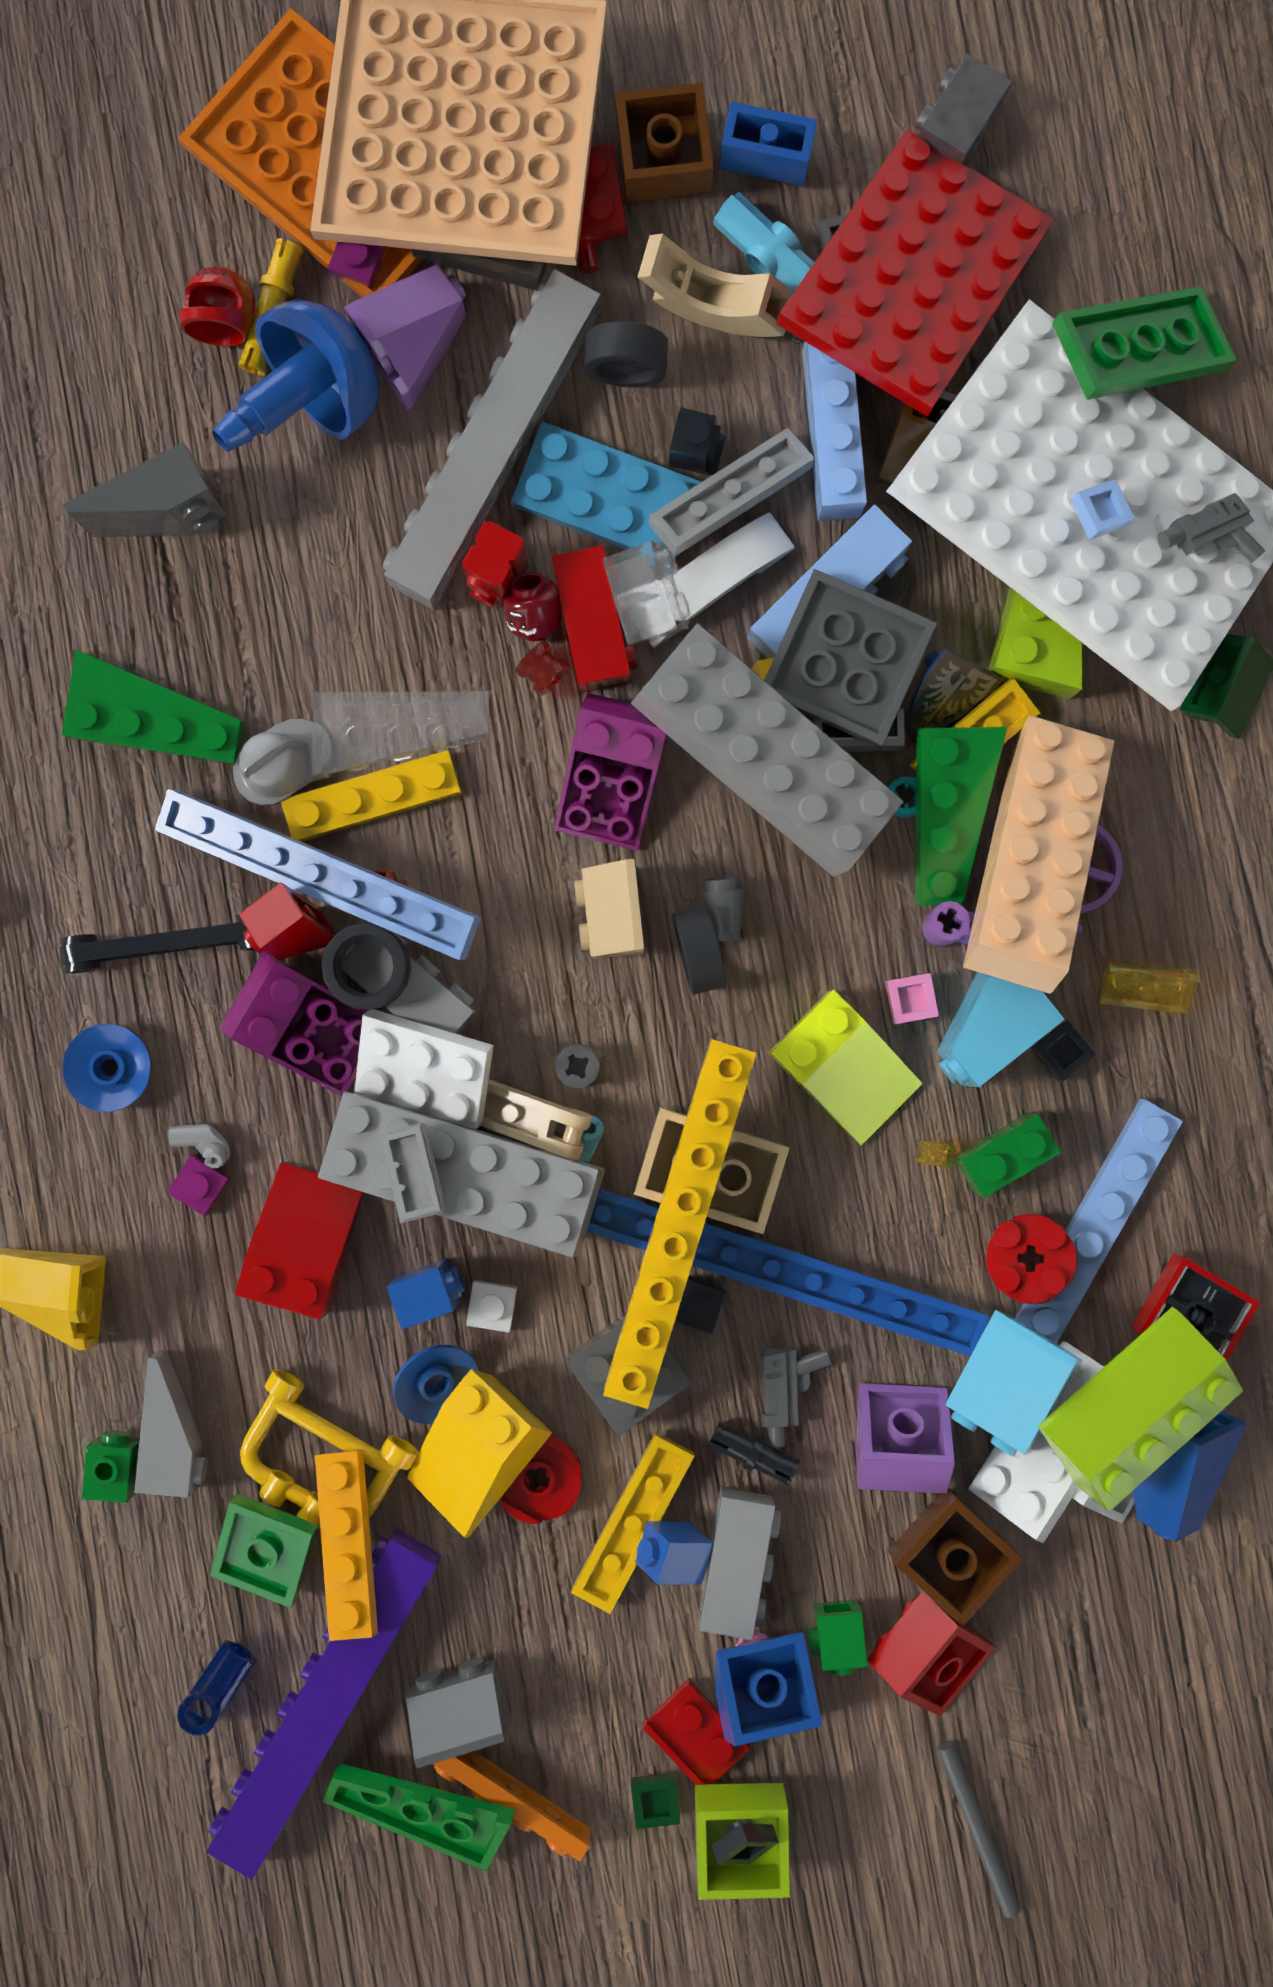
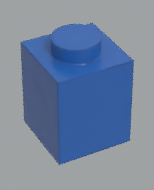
[635,1521,714,1585]

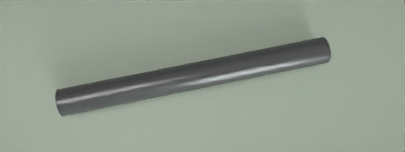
[937,1741,1021,1918]

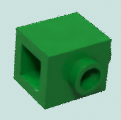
[81,1431,140,1503]
[808,1600,867,1675]

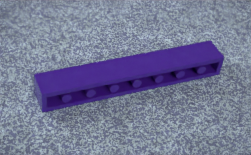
[206,1528,441,1880]

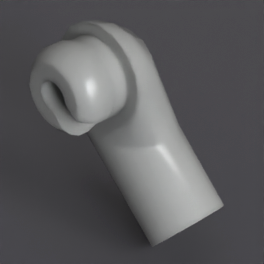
[168,1124,230,1169]

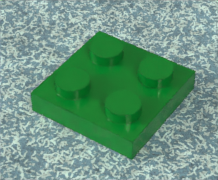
[210,1493,318,1608]

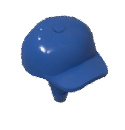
[212,299,380,452]

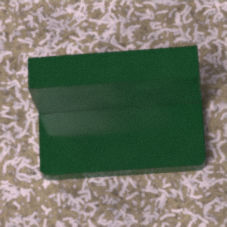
[1180,634,1273,739]

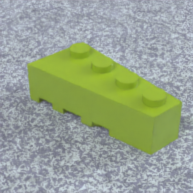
[989,587,1082,699]

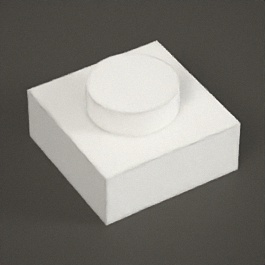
[466,1280,518,1333]

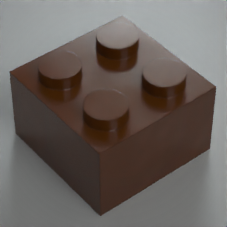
[615,83,714,203]
[888,1487,1023,1627]

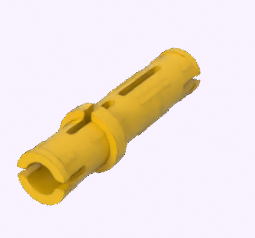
[238,238,304,376]

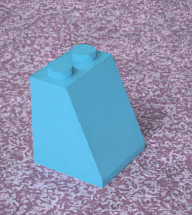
[937,972,1065,1087]
[945,1310,1082,1457]

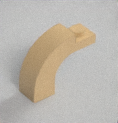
[637,234,793,337]

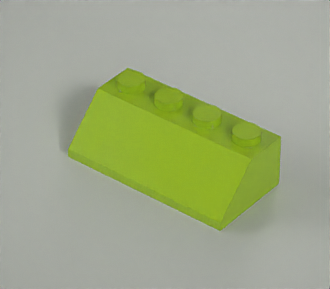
[1038,1307,1244,1512]

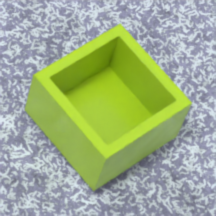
[695,1783,790,1900]

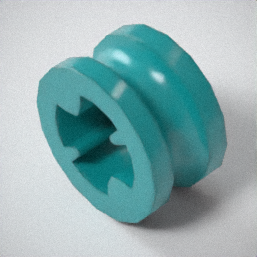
[888,776,916,818]

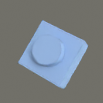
[1070,479,1135,540]

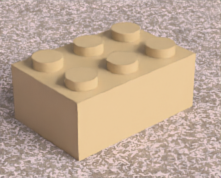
[634,1107,789,1234]

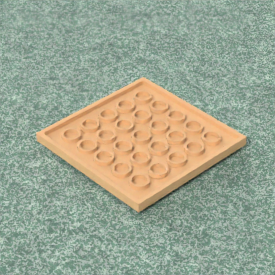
[310,0,607,266]

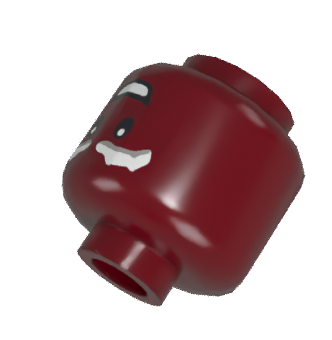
[502,572,562,642]

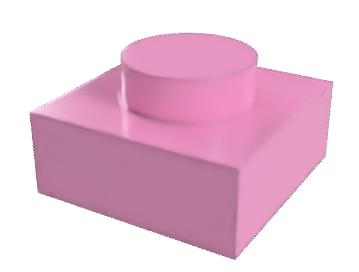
[885,973,939,1024]

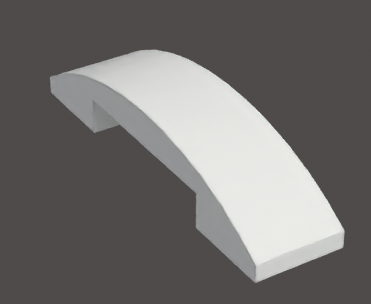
[629,512,795,649]

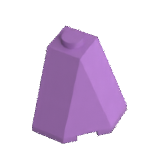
[344,265,467,411]

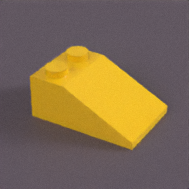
[407,1369,552,1538]

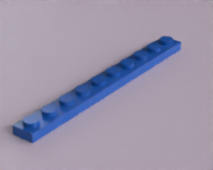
[587,1188,989,1357]

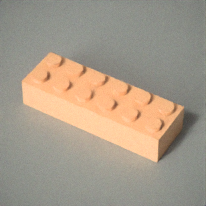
[963,715,1114,994]

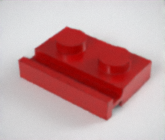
[642,1678,750,1785]

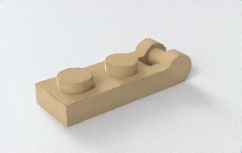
[480,1079,592,1160]

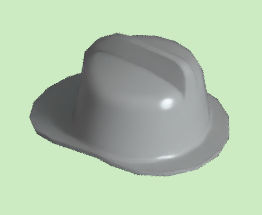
[233,719,332,805]

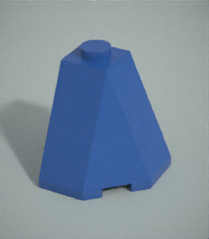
[1133,1411,1247,1542]

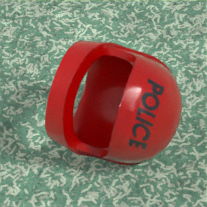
[179,266,256,347]

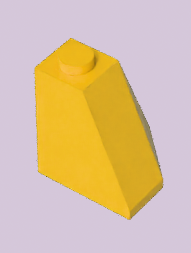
[0,1248,106,1350]

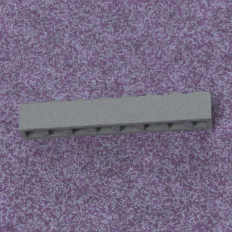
[383,269,601,610]

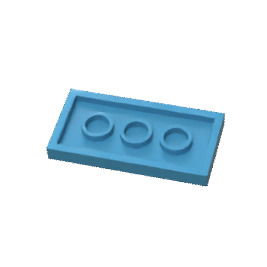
[511,422,701,568]

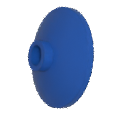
[62,1024,152,1112]
[393,1345,478,1424]

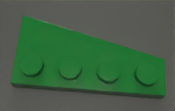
[61,650,244,765]
[915,727,1008,906]
[323,1763,516,1871]

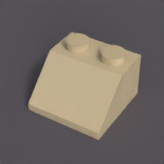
[574,859,644,959]

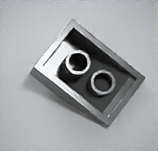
[63,442,227,537]

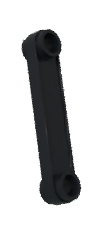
[59,914,254,974]

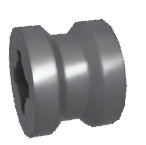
[556,1045,600,1088]

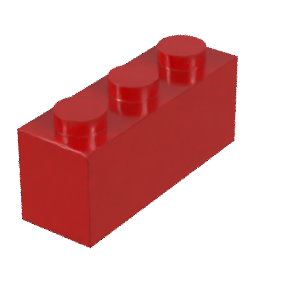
[551,545,637,693]

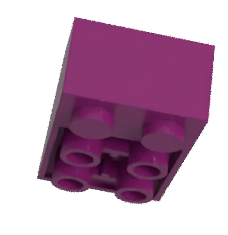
[554,693,667,851]
[220,952,368,1096]

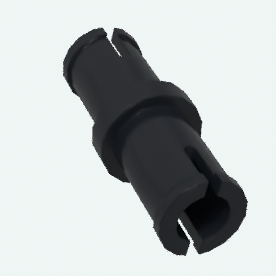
[708,1421,800,1486]

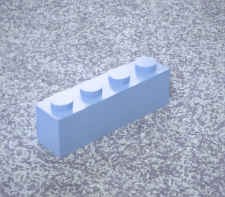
[802,341,867,521]
[748,504,912,658]

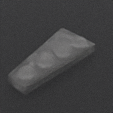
[311,691,490,781]

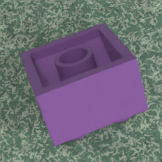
[856,1383,955,1494]

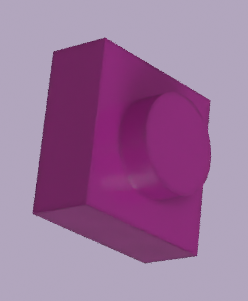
[328,242,385,289]
[167,1154,231,1216]

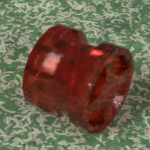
[515,640,570,697]

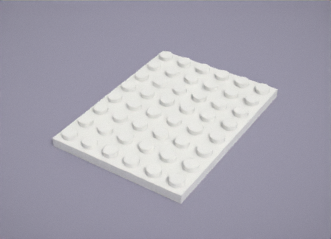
[886,299,1273,712]

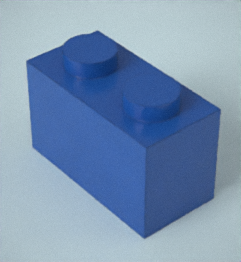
[719,102,817,187]
[386,1258,465,1330]

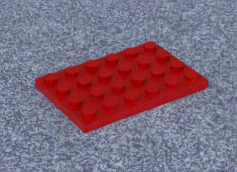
[776,129,1054,417]

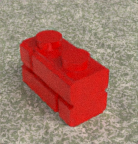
[462,521,529,608]

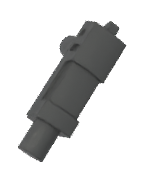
[1157,493,1265,563]
[761,1346,831,1447]

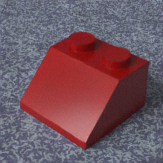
[867,1591,996,1716]

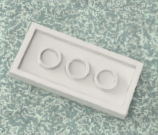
[968,1340,1104,1543]

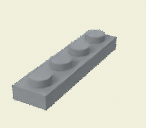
[649,428,815,556]

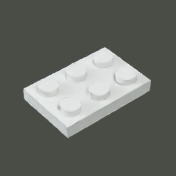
[354,1009,494,1130]

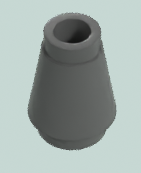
[701,876,745,941]

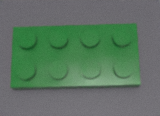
[1052,286,1237,400]

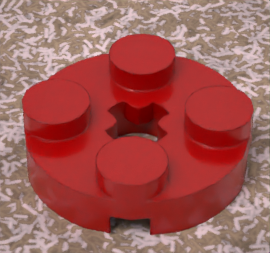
[986,1214,1078,1305]
[499,1434,582,1524]

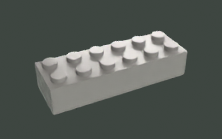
[631,623,903,877]
[318,1092,606,1258]

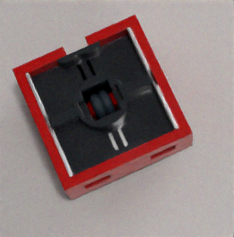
[1129,1253,1261,1361]

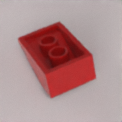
[234,1162,364,1320]

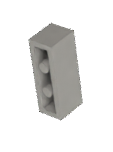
[340,930,478,1035]
[698,1487,781,1640]

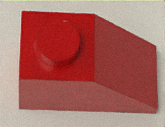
[238,882,336,960]

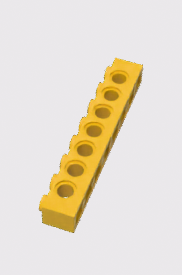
[603,1039,756,1409]

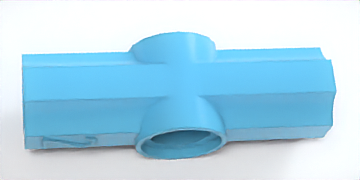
[713,192,814,293]

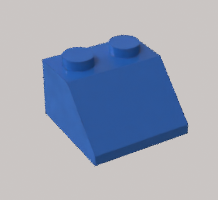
[715,1632,823,1746]

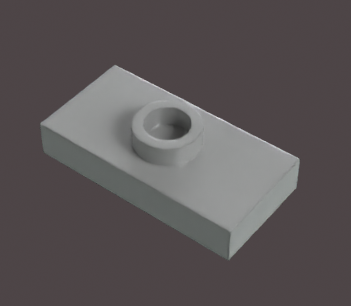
[378,1123,447,1224]

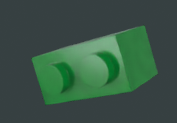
[953,1112,1061,1198]

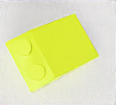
[768,990,923,1146]

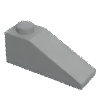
[134,1351,207,1498]

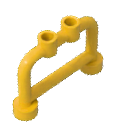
[240,1369,419,1529]

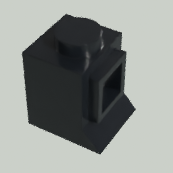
[668,407,726,476]

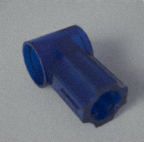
[177,1639,257,1735]

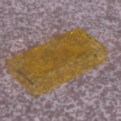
[1098,960,1199,1014]

